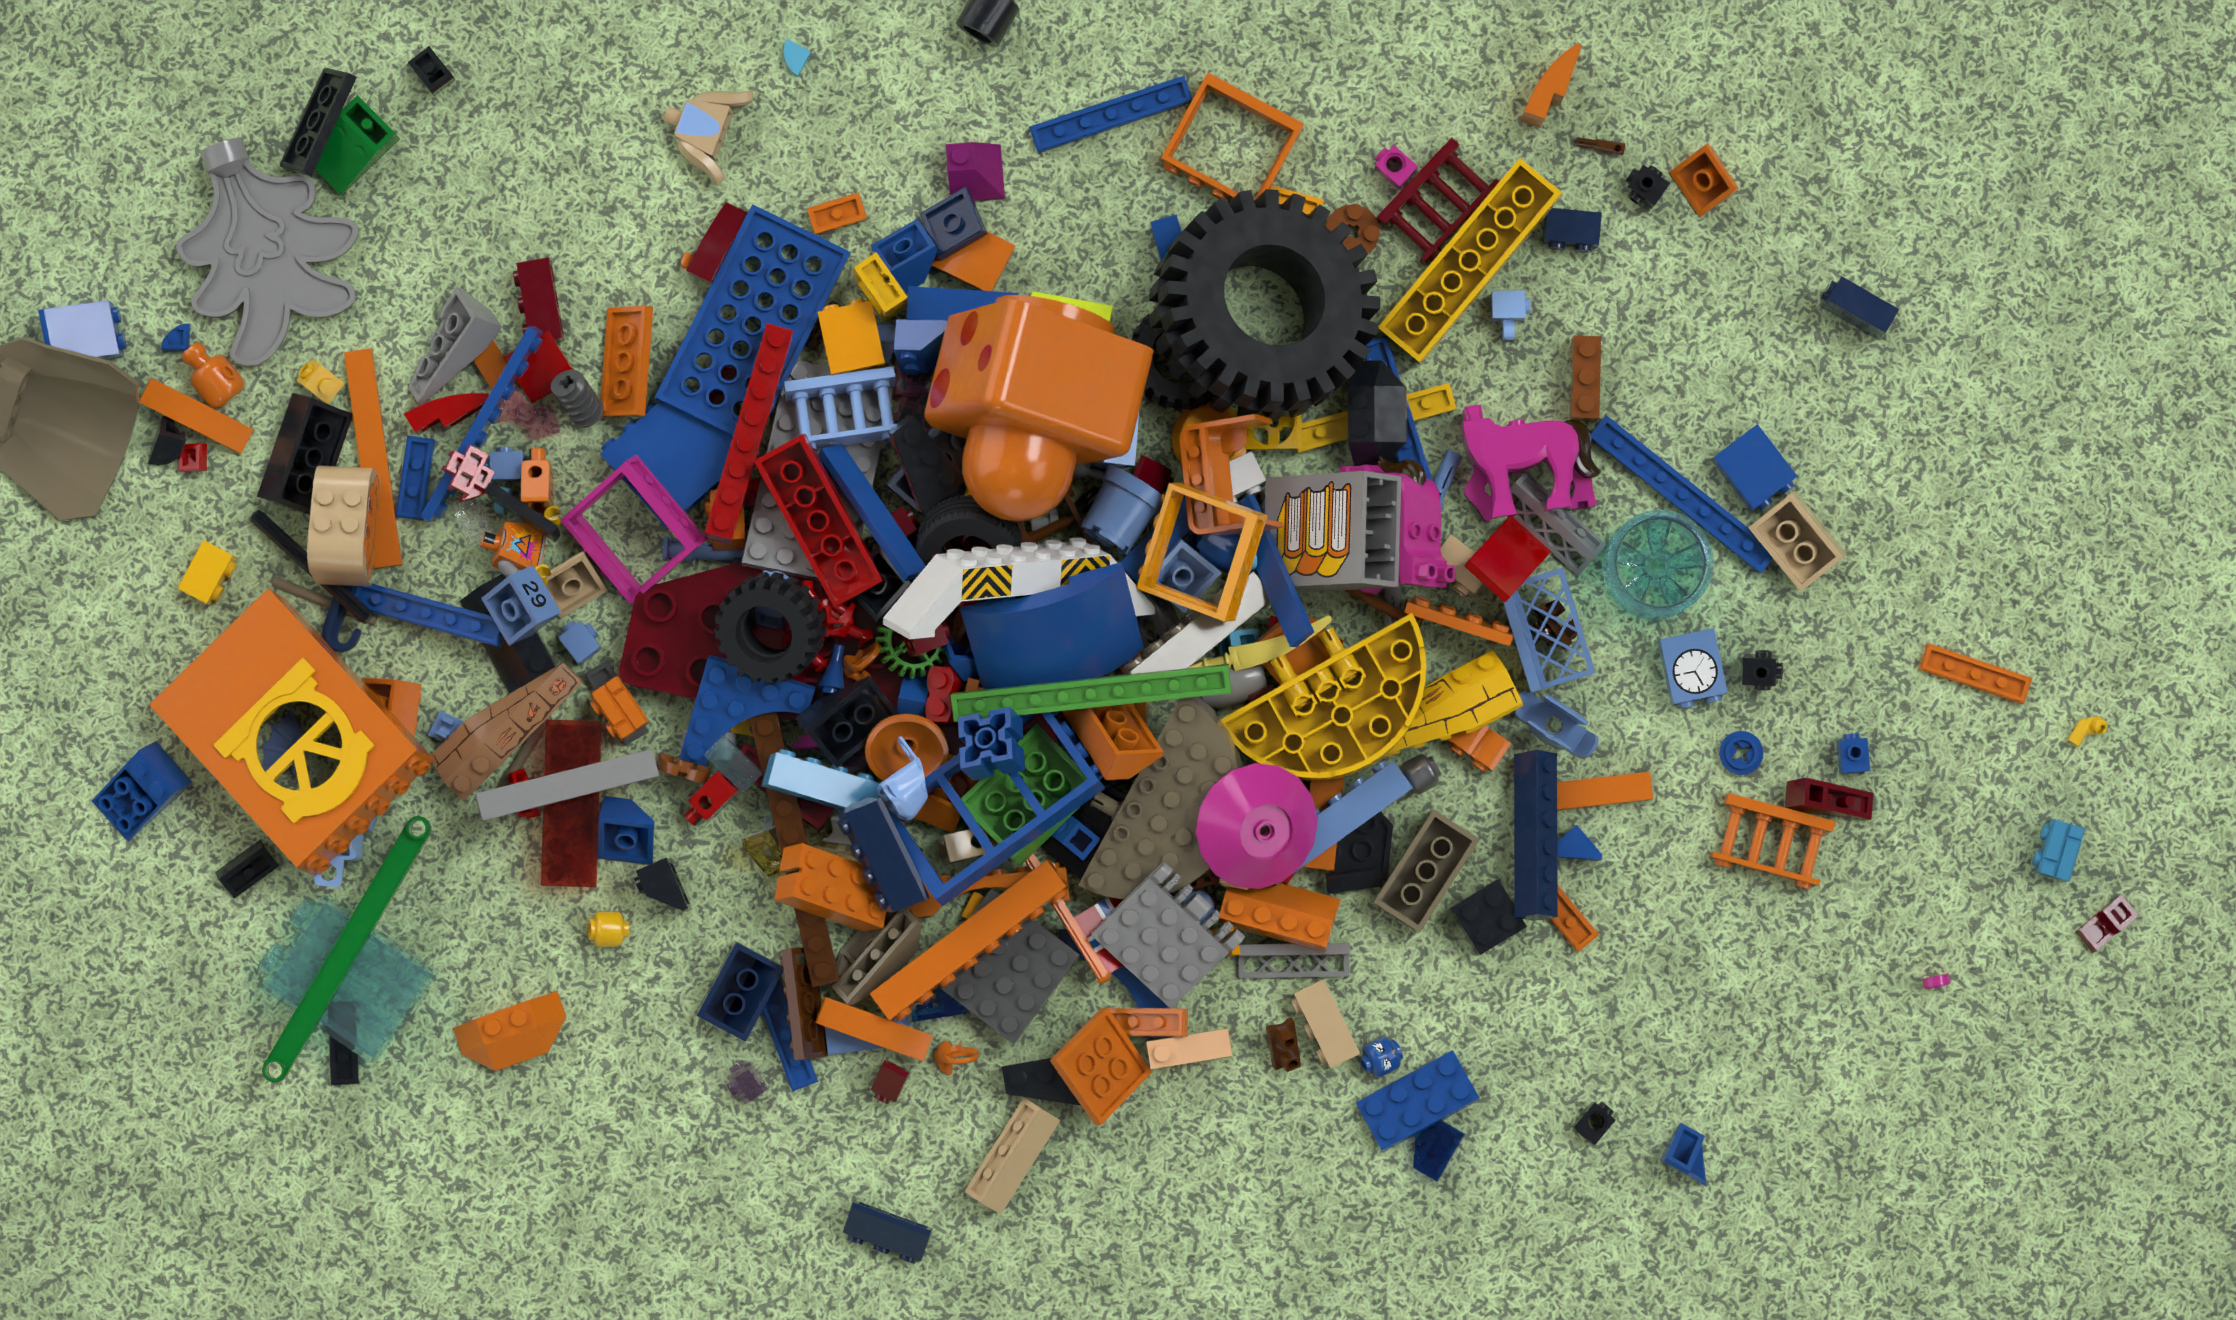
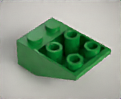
[315,95,400,196]

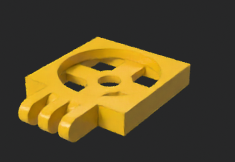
[1245,414,1302,450]

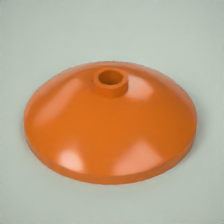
[865,714,949,781]

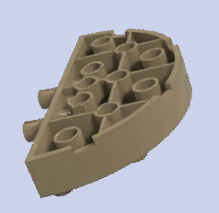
[1078,697,1243,899]

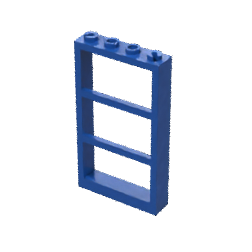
[886,711,1105,906]

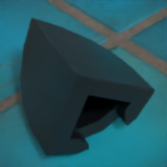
[148,415,186,466]

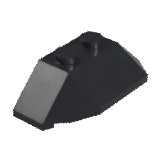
[1348,360,1407,466]

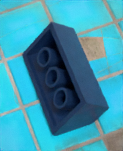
[837,797,930,912]

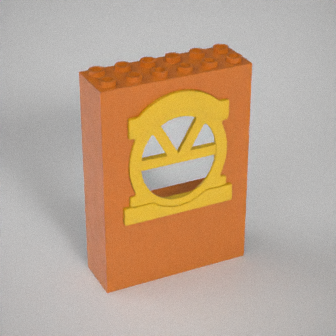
[149,588,435,876]

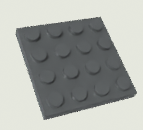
[939,889,1081,1044]

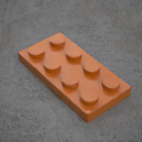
[600,305,653,418]
[1404,594,1513,646]

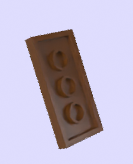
[780,947,828,1060]

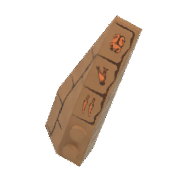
[431,662,583,802]

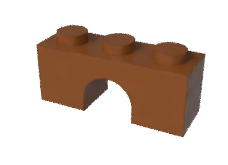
[1569,335,1601,422]

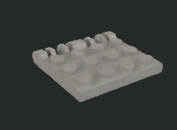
[1091,861,1245,1008]

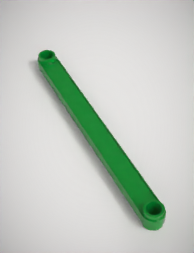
[262,816,432,1083]

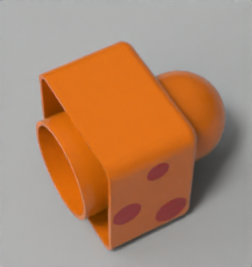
[924,295,1154,521]

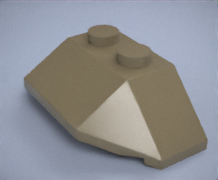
[831,907,922,1005]

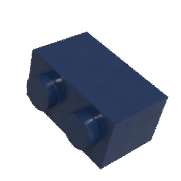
[1542,208,1602,253]

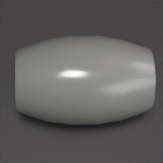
[1201,664,1268,708]

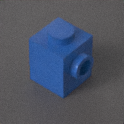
[1836,733,1870,774]

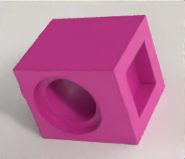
[1374,145,1418,191]

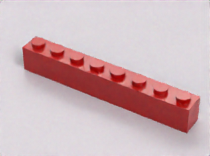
[705,323,793,545]

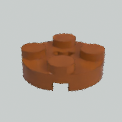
[1326,204,1380,255]
[656,752,712,784]

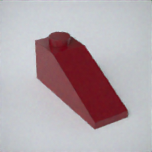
[1785,778,1874,820]

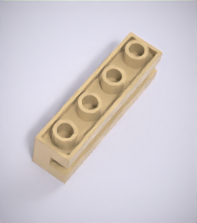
[965,1097,1060,1214]

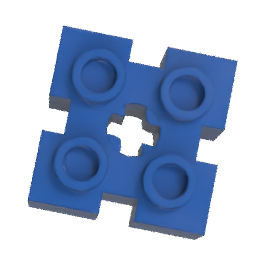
[958,707,1025,780]

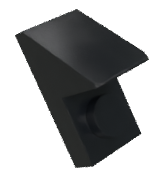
[408,46,455,96]

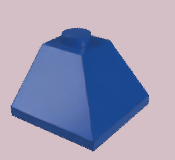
[870,218,938,294]
[598,796,655,865]

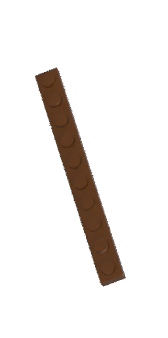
[750,712,840,987]

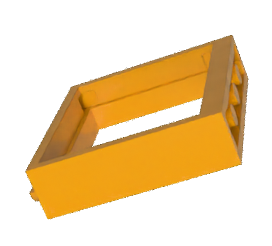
[1136,483,1268,622]

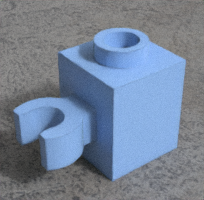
[1490,290,1530,340]

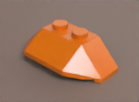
[453,991,566,1071]

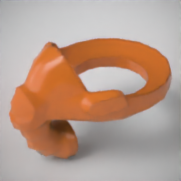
[842,642,881,682]
[933,1041,979,1075]

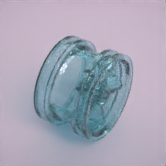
[1602,510,1714,620]

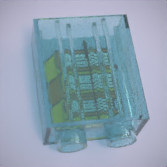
[257,895,440,1063]

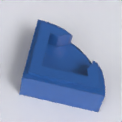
[161,324,191,352]

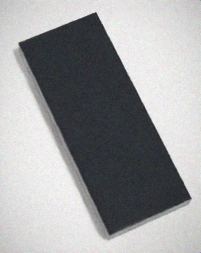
[1325,866,1382,894]

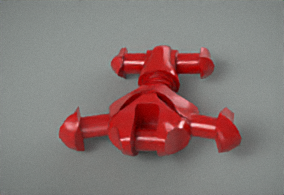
[781,580,874,673]

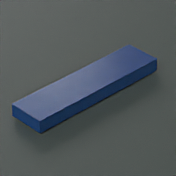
[762,979,819,1092]

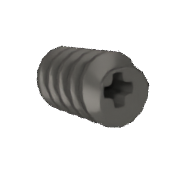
[551,370,604,428]

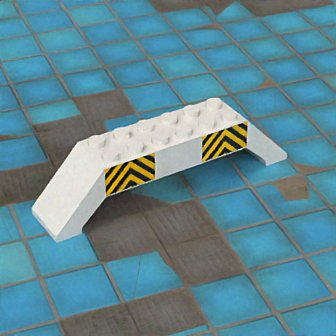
[883,538,1155,639]

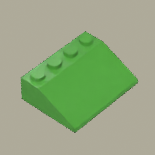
[961,724,1088,866]

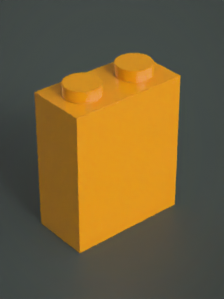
[818,299,886,375]

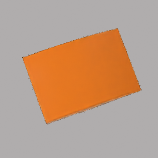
[1520,43,1582,128]
[931,231,1016,291]

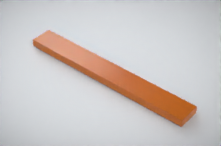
[344,348,403,569]

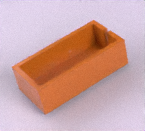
[774,843,886,932]

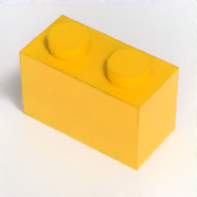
[177,540,237,605]

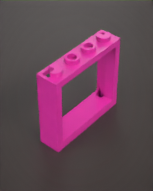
[560,455,708,605]

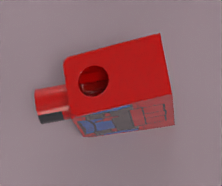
[684,766,747,826]

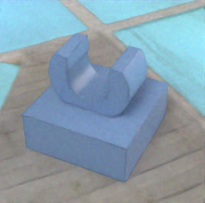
[428,711,464,742]

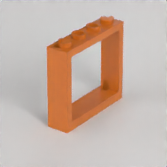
[1161,72,1304,200]

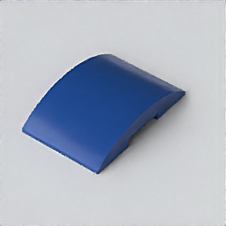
[960,562,1144,689]

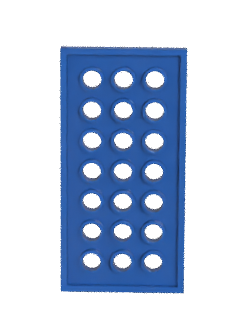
[655,204,851,437]

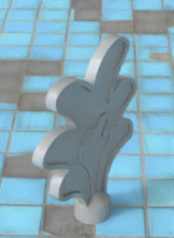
[176,137,359,367]

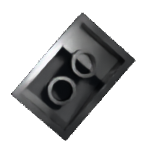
[796,676,900,768]

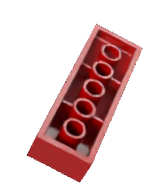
[754,434,883,608]

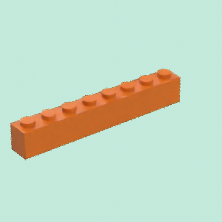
[869,860,1070,1022]

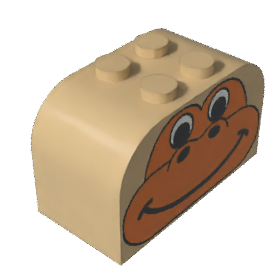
[307,466,381,586]

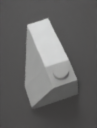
[408,287,502,404]

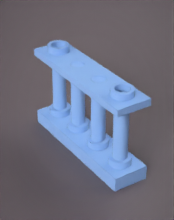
[784,367,897,452]

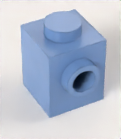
[485,447,526,482]
[558,621,603,665]

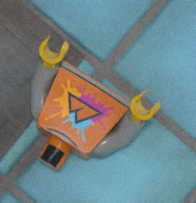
[480,506,561,586]

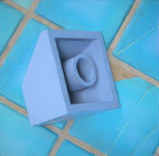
[1157,539,1221,613]

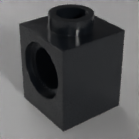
[1571,1101,1616,1145]

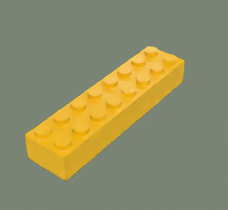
[1378,158,1563,364]

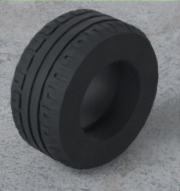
[915,495,1022,566]

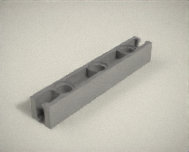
[475,749,659,821]

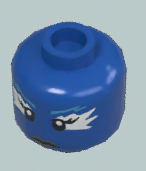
[1360,1037,1403,1077]

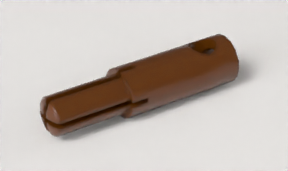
[1575,137,1625,155]

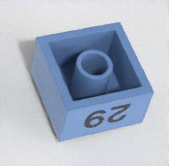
[481,565,561,646]

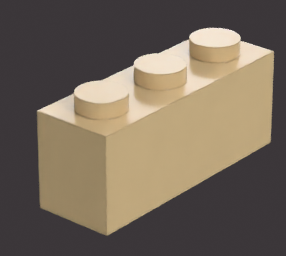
[1291,979,1360,1068]

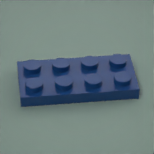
[1356,1050,1480,1152]

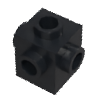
[1625,164,1670,209]
[1742,650,1783,690]

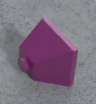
[945,142,1005,201]

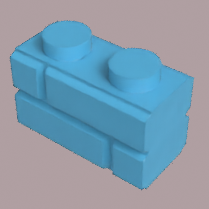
[2032,819,2085,882]

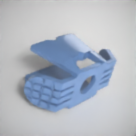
[1513,690,1599,759]

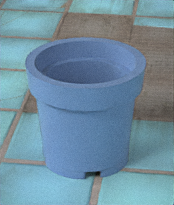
[1080,465,1163,555]

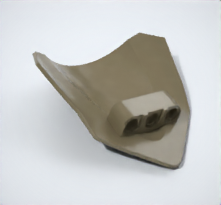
[0,337,139,521]

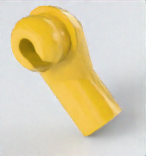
[2067,716,2108,747]

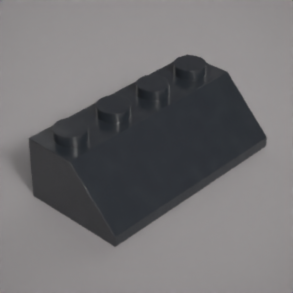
[257,393,353,515]
[460,574,557,694]

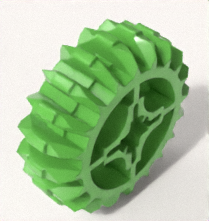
[875,626,946,678]

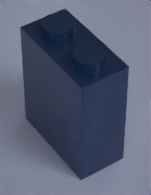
[1820,277,1899,340]

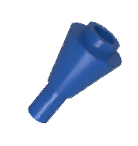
[818,644,844,696]

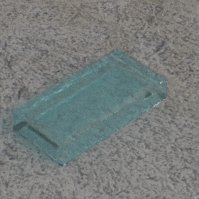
[703,734,762,793]

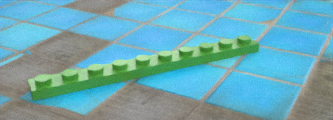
[951,664,1232,722]

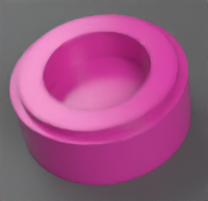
[1922,973,1951,989]

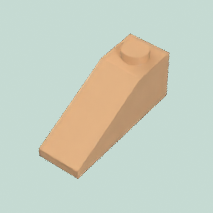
[1146,1029,1232,1069]

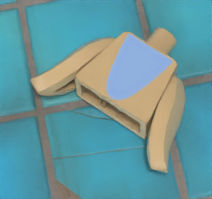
[664,90,753,185]

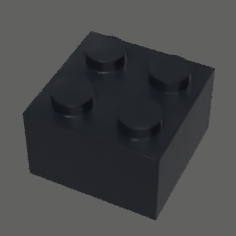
[1449,879,1527,956]

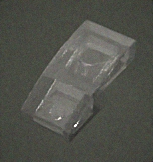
[448,492,494,546]

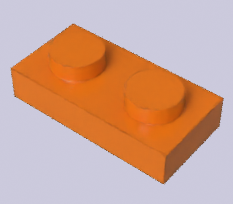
[807,192,867,235]

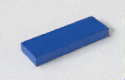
[395,435,435,521]

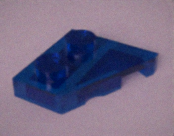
[1413,1120,1466,1182]

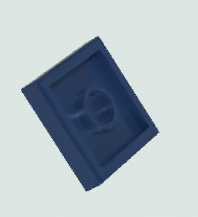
[920,187,988,261]

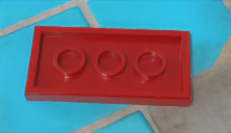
[1464,516,1551,603]

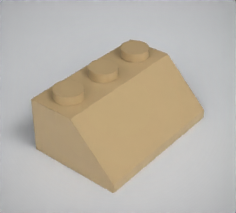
[1749,491,1847,592]

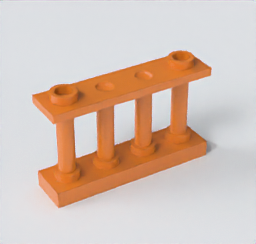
[1709,793,1836,890]

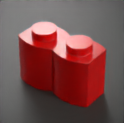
[925,666,964,726]

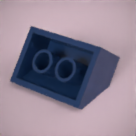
[695,941,783,1042]
[843,1200,933,1264]

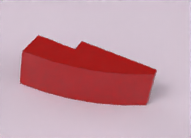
[404,393,489,435]

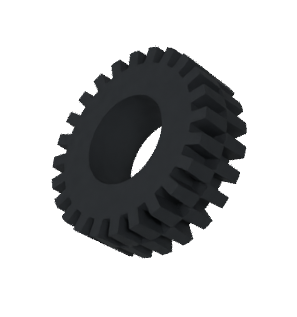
[1149,189,1381,421]

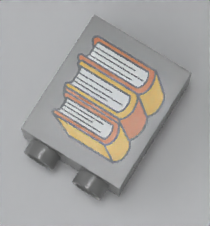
[1262,471,1401,592]

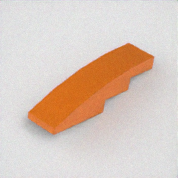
[139,378,254,454]
[815,996,933,1062]

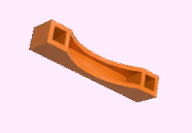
[908,863,1070,918]

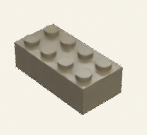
[1372,809,1480,933]

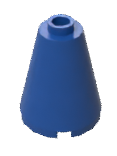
[1187,532,1258,575]

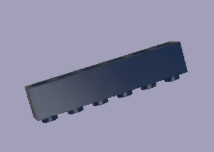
[1514,750,1558,921]

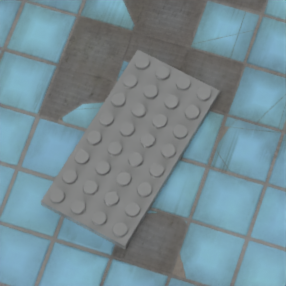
[742,360,896,581]

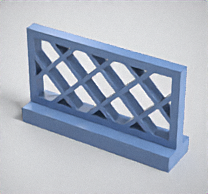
[1503,567,1596,693]

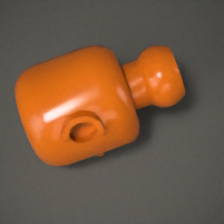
[181,342,245,409]

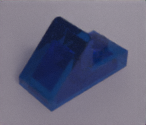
[911,987,968,1022]

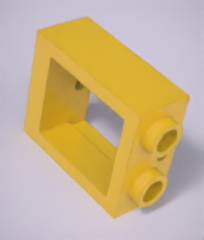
[853,252,908,323]

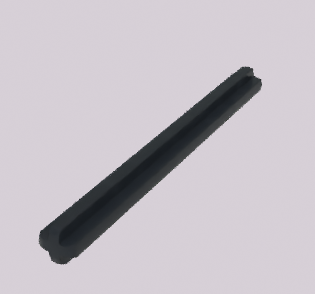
[250,510,374,624]

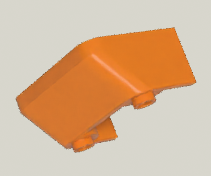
[1179,414,1283,535]

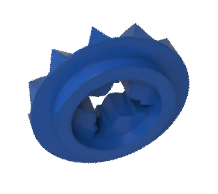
[1719,731,1763,775]

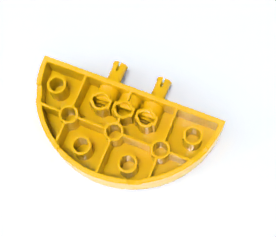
[1220,613,1426,781]

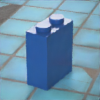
[1711,424,1798,511]

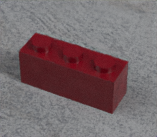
[513,257,565,342]

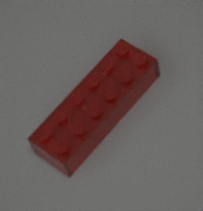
[541,719,602,888]

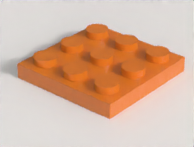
[1050,1007,1152,1125]

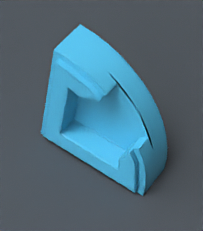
[784,39,811,77]

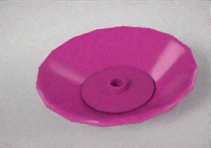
[1196,763,1318,889]

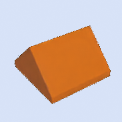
[1669,143,1739,217]

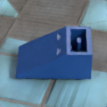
[92,741,192,841]

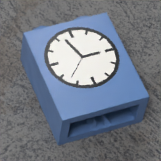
[1657,628,1728,709]

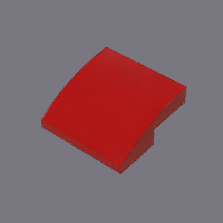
[503,330,574,403]

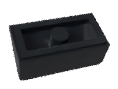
[215,840,279,899]

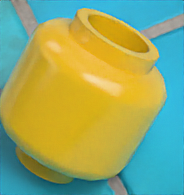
[588,911,629,947]

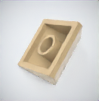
[544,551,608,619]

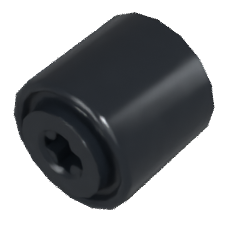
[956,0,1019,48]

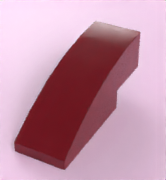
[686,202,748,285]

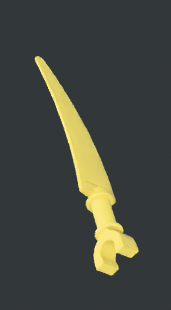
[1188,615,1332,671]

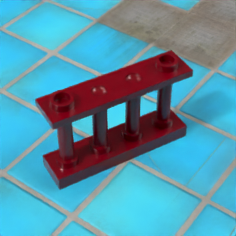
[1376,137,1500,265]

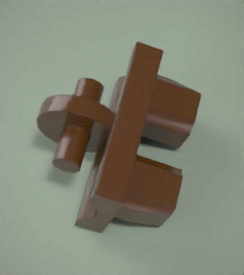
[1532,600,1578,649]
[1266,1017,1301,1072]

